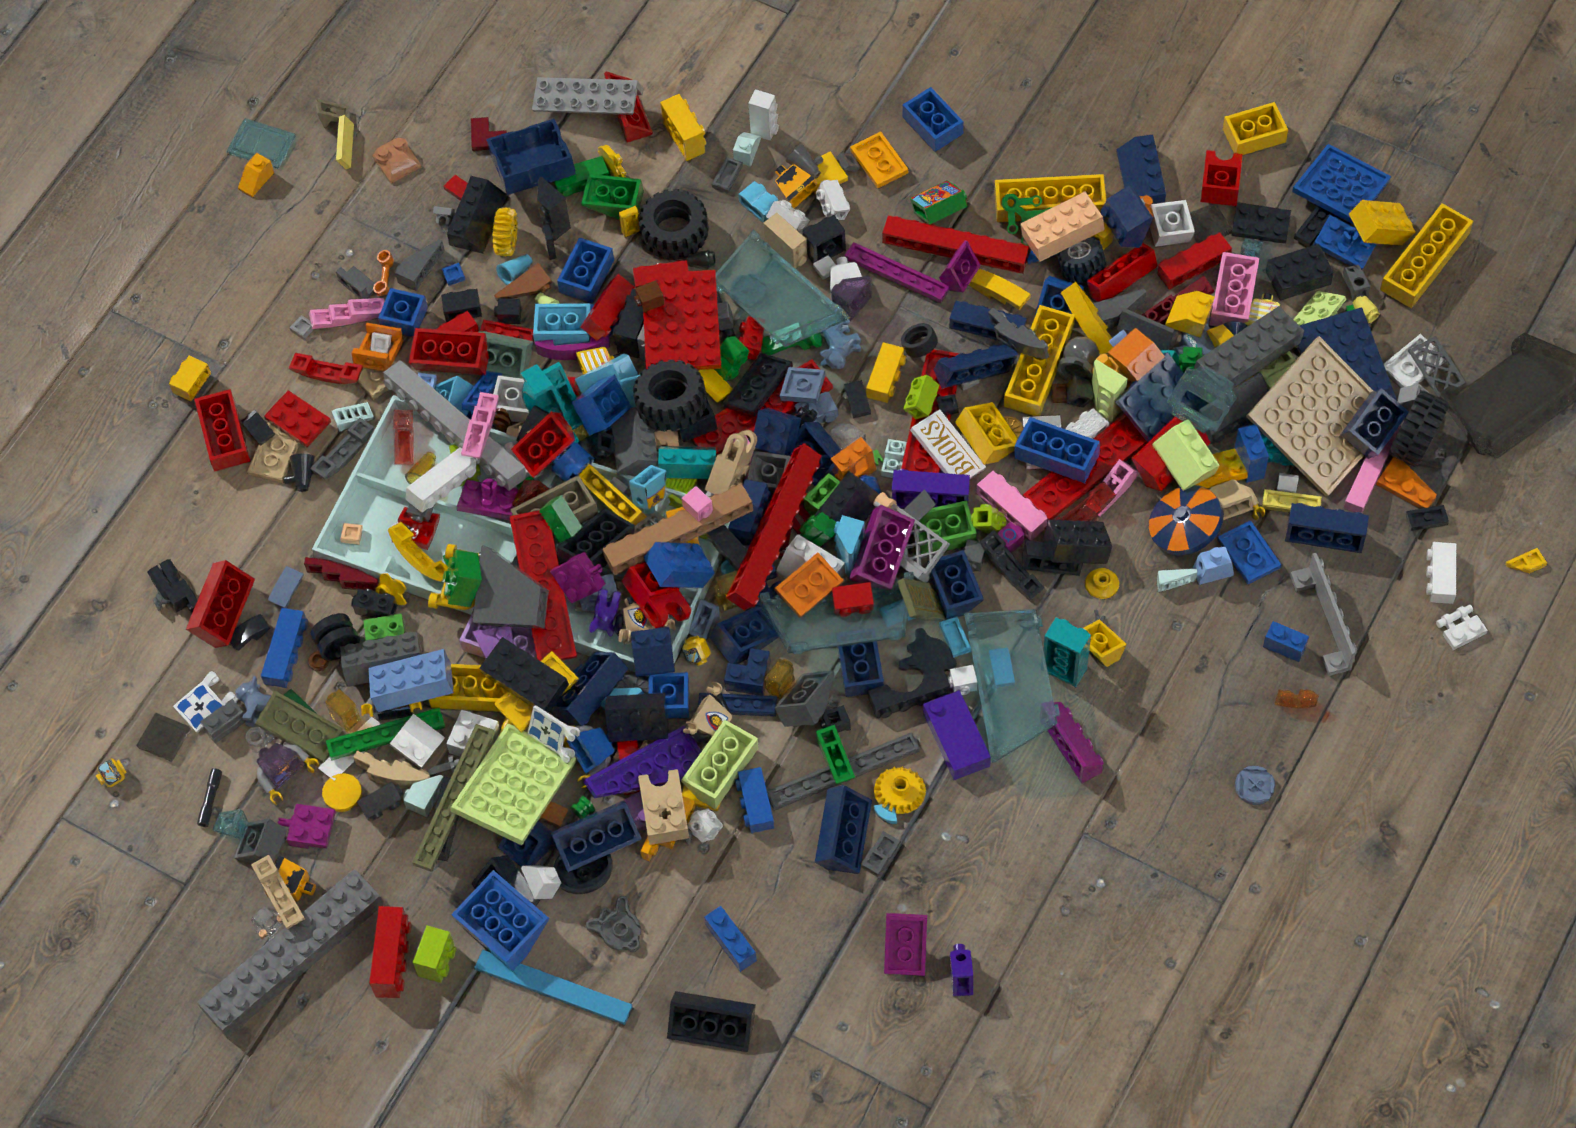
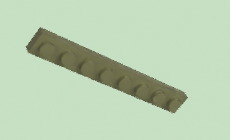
[412,724,495,872]

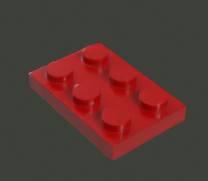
[264,390,331,448]

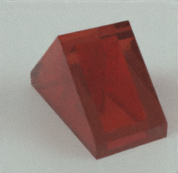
[512,480,550,507]

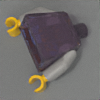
[256,743,319,805]

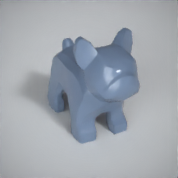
[820,315,861,369]
[235,676,271,727]

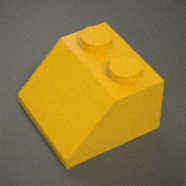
[1165,291,1215,338]
[1083,619,1127,667]

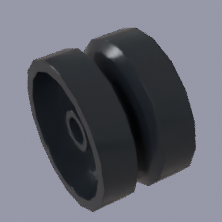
[310,613,360,661]

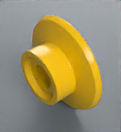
[1085,568,1119,599]

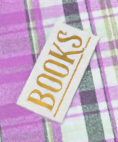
[910,410,986,479]

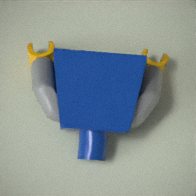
[563,725,615,788]

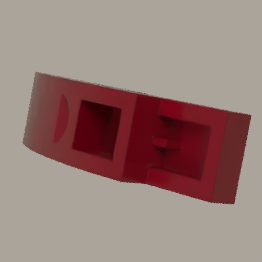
[1142,276,1215,325]

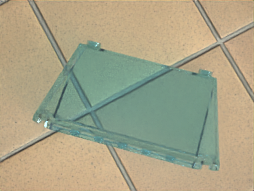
[716,229,850,347]
[759,572,914,654]
[964,609,1060,763]

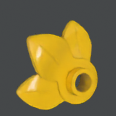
[376,573,407,605]

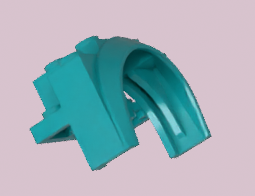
[521,362,583,443]

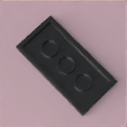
[723,353,793,416]

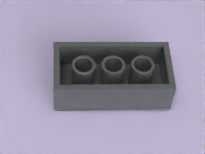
[340,632,422,687]

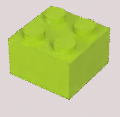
[413,926,456,983]

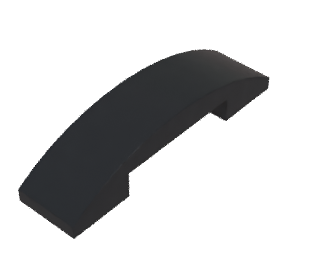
[980,530,1044,600]

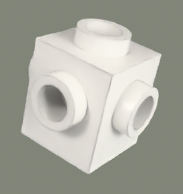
[687,809,723,842]

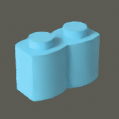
[738,181,779,223]

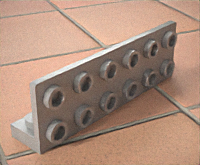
[532,77,644,115]
[1290,553,1357,676]

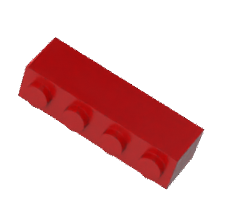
[1157,232,1232,290]
[1087,242,1158,302]
[580,273,635,341]

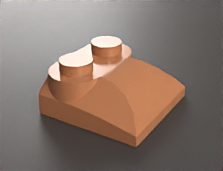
[372,138,422,184]

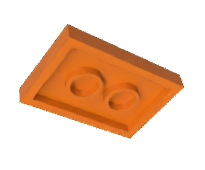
[774,552,844,618]

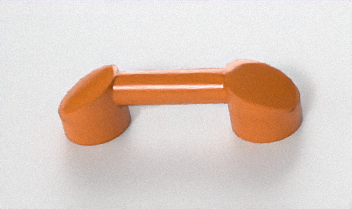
[373,250,394,296]

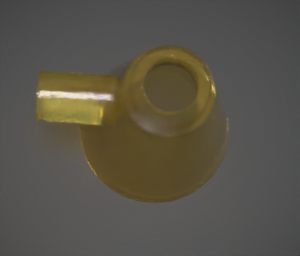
[405,452,436,485]

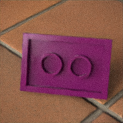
[457,478,521,520]
[884,913,927,976]

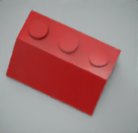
[511,411,575,478]

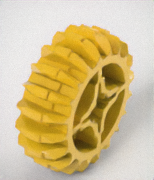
[492,207,518,257]

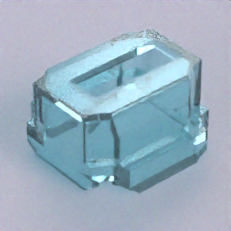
[1167,365,1237,433]

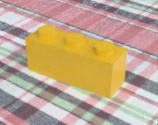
[866,342,907,403]

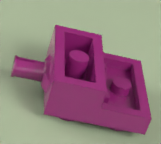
[550,552,606,603]
[278,804,336,849]

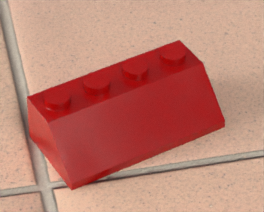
[409,328,489,375]
[1132,410,1211,491]

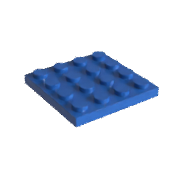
[1292,144,1391,224]

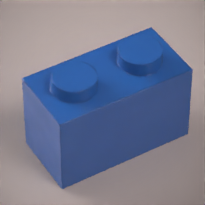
[1263,621,1309,662]

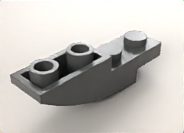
[988,308,1049,359]

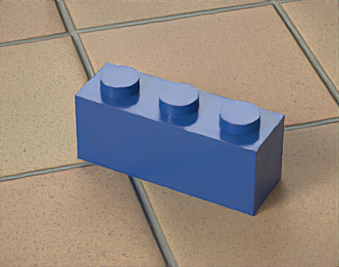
[735,767,774,833]
[704,906,757,972]

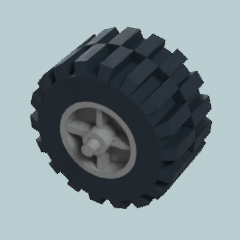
[1057,237,1106,284]

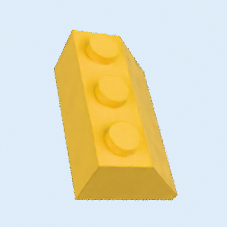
[955,402,1018,465]

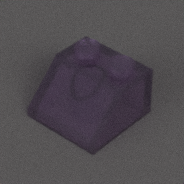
[831,276,872,322]

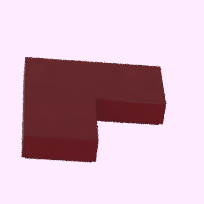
[471,117,507,151]

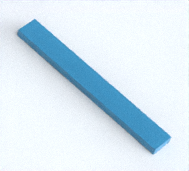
[474,950,633,1025]

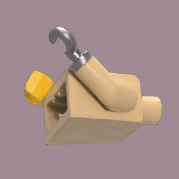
[1210,480,1265,537]

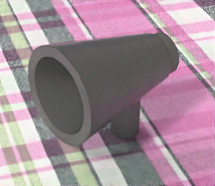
[786,144,823,179]

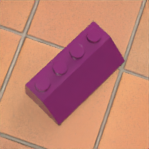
[849,505,915,590]
[1041,702,1104,784]

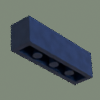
[949,301,1027,341]

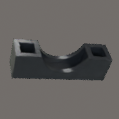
[868,666,950,719]

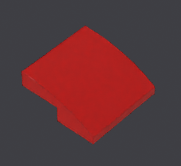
[392,507,440,550]

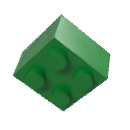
[443,550,482,607]

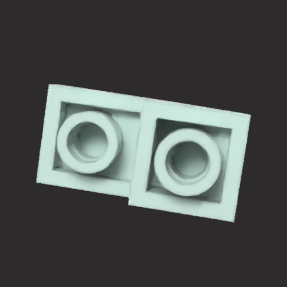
[881,439,907,478]

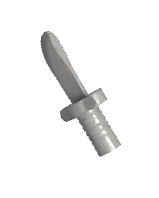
[428,756,459,775]

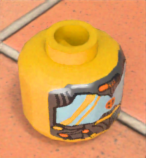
[682,635,711,666]
[95,758,127,788]

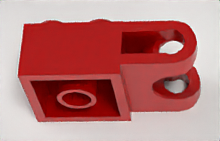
[1200,150,1243,206]
[622,562,691,628]

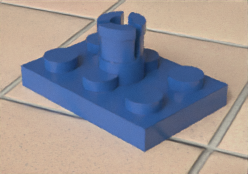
[1312,215,1376,270]

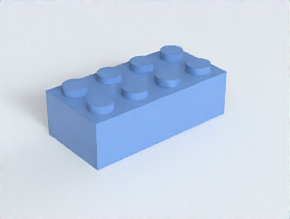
[369,649,453,712]

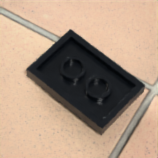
[1231,202,1291,244]

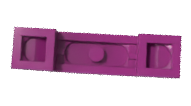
[535,335,610,360]

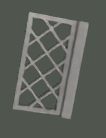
[890,504,950,583]

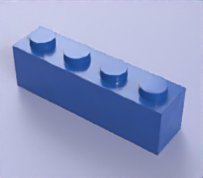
[261,608,308,688]

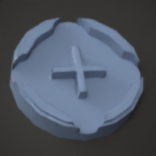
[1235,766,1275,805]

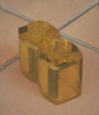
[765,658,795,700]

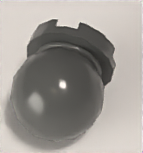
[1057,336,1100,381]

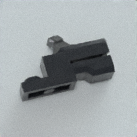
[147,559,198,614]

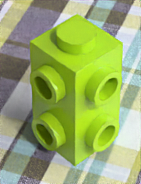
[903,375,939,419]
[971,504,1007,534]

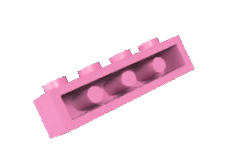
[977,471,1048,541]

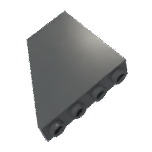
[472,546,549,629]

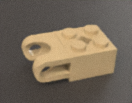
[705,430,757,494]
[638,769,689,845]

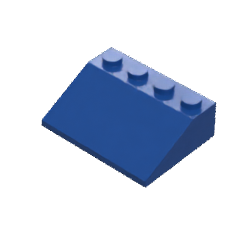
[451,870,549,971]

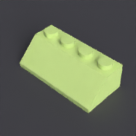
[682,720,758,809]

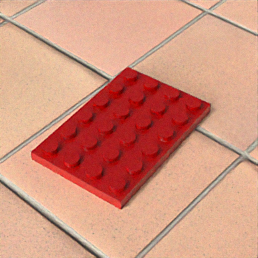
[642,270,721,370]

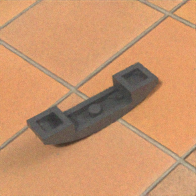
[310,418,374,480]

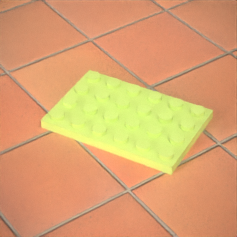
[451,724,577,845]

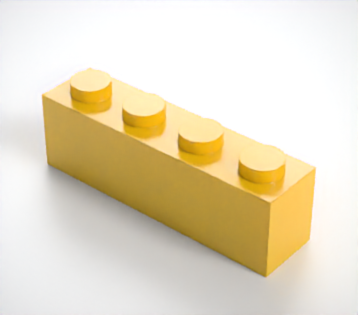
[579,464,647,526]

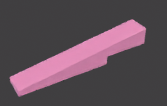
[1344,426,1401,513]

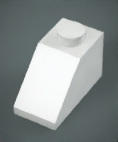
[521,865,561,899]

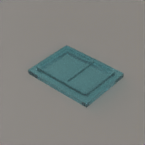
[226,118,296,169]

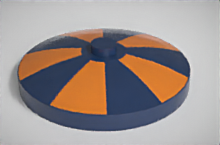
[1148,485,1224,555]

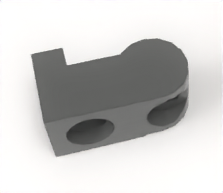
[1343,265,1370,302]

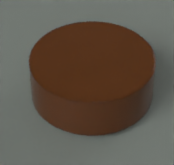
[308,651,329,671]

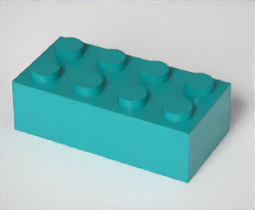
[1042,617,1091,687]

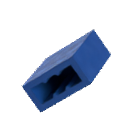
[1235,424,1269,483]

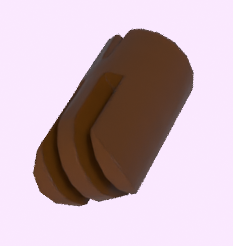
[492,408,512,433]

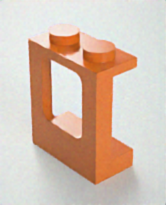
[351,323,403,371]
[831,437,877,482]

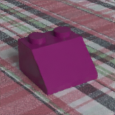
[939,241,981,293]

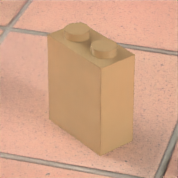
[763,213,807,269]

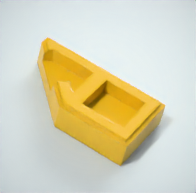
[1505,548,1547,574]

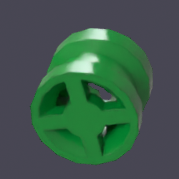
[571,796,596,819]

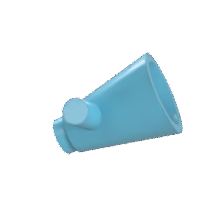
[496,254,533,285]

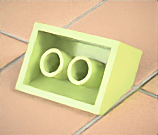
[1092,359,1128,423]
[1152,419,1220,491]

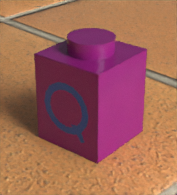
[998,522,1024,553]

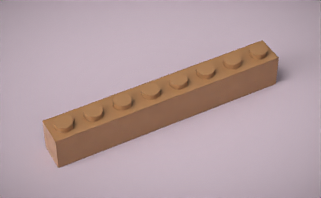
[603,484,753,576]

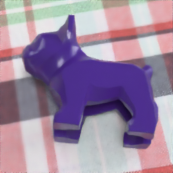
[589,588,621,637]

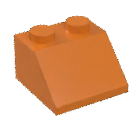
[1107,328,1165,381]

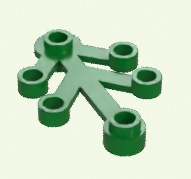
[1001,194,1052,246]

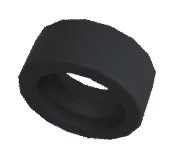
[901,323,938,358]

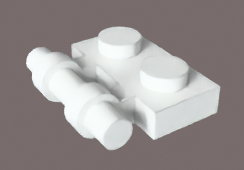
[1436,605,1488,650]

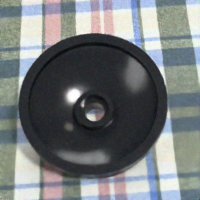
[553,854,613,894]

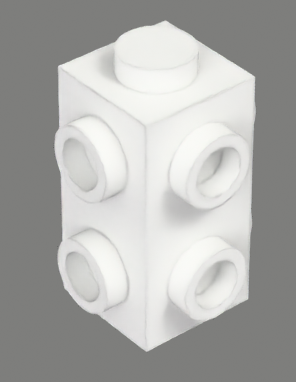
[816,180,850,220]
[766,200,810,235]

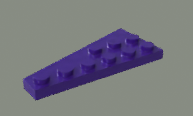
[584,726,702,798]

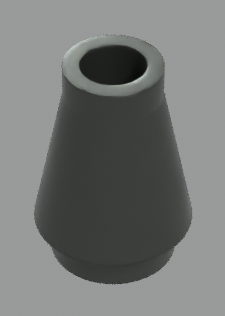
[688,250,716,268]

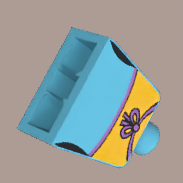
[629,465,666,514]

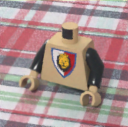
[613,596,675,645]
[683,682,732,743]

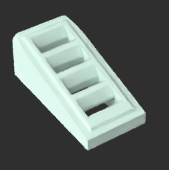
[332,402,374,432]
[1157,569,1197,592]

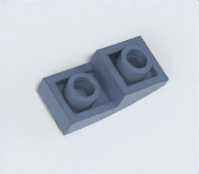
[268,566,304,608]

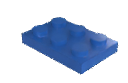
[1217,520,1281,585]

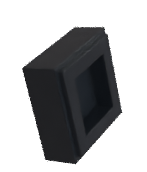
[937,394,959,416]

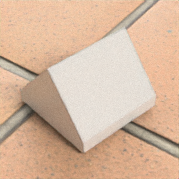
[1277,473,1298,493]

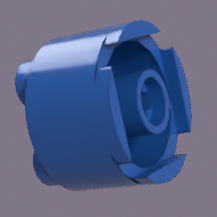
[551,442,594,482]

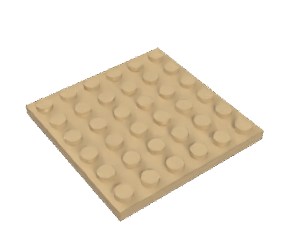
[1246,336,1373,496]

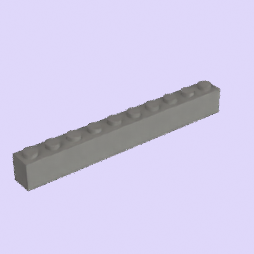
[383,360,526,491]

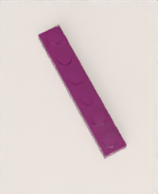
[845,242,950,303]

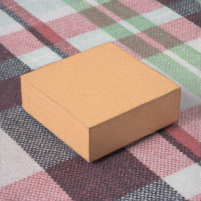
[340,523,363,545]

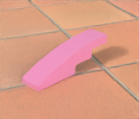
[309,298,385,329]
[461,392,499,459]

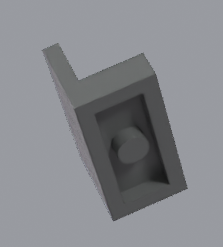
[336,266,375,299]

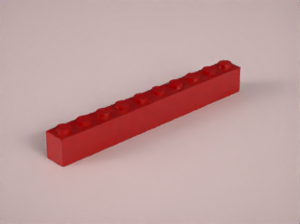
[726,443,821,610]

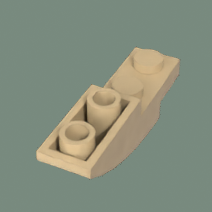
[353,751,430,789]

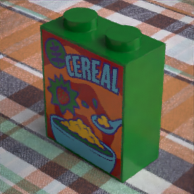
[910,180,968,225]

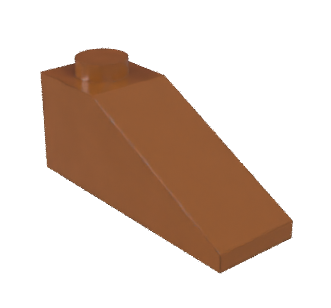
[494,263,552,301]

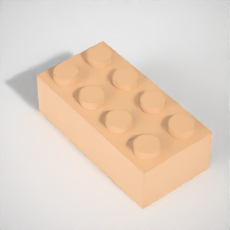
[1021,192,1105,262]

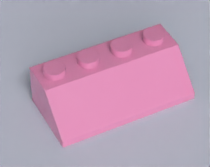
[1210,252,1259,326]

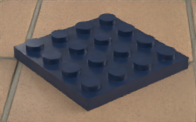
[1115,352,1208,442]

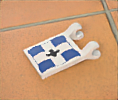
[173,671,238,733]
[527,705,580,763]

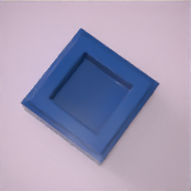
[442,263,466,286]

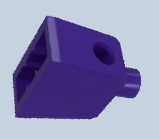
[950,944,973,997]

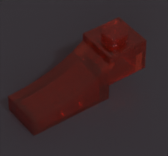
[393,410,414,465]

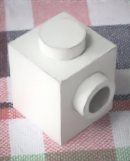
[947,665,977,695]

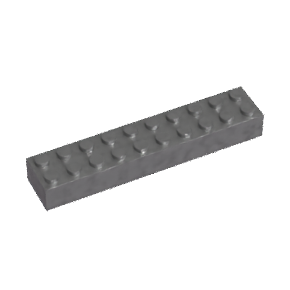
[197,869,384,1038]

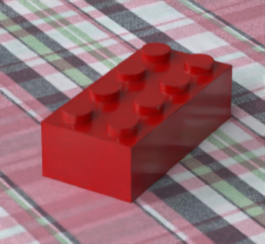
[194,389,251,472]
[186,560,255,648]
[369,906,411,998]

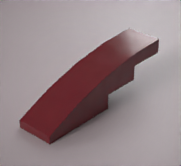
[304,557,379,591]

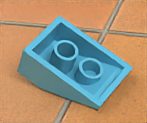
[575,354,638,393]

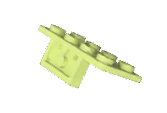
[1293,291,1346,348]

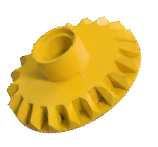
[874,766,926,814]

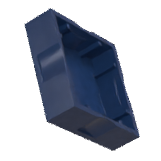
[486,119,576,195]

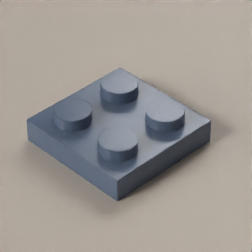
[780,367,826,403]

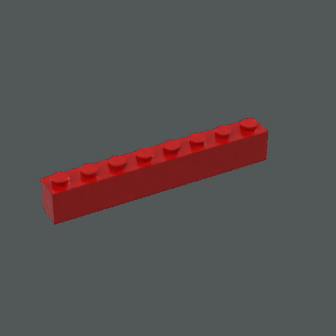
[882,215,1029,274]

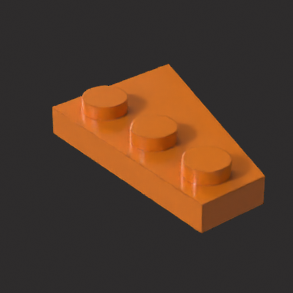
[1376,457,1437,509]

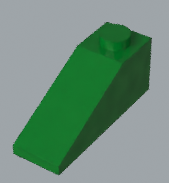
[816,725,855,785]

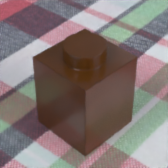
[634,280,664,312]

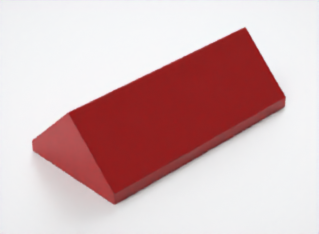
[604,71,653,143]

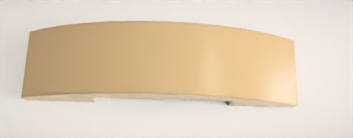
[251,855,305,929]

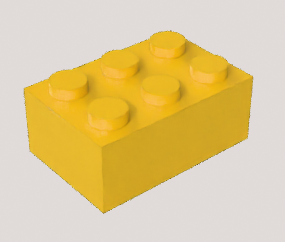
[660,94,706,161]
[1223,102,1288,155]
[1349,200,1416,245]

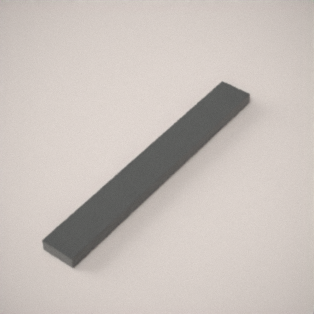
[767,732,920,811]

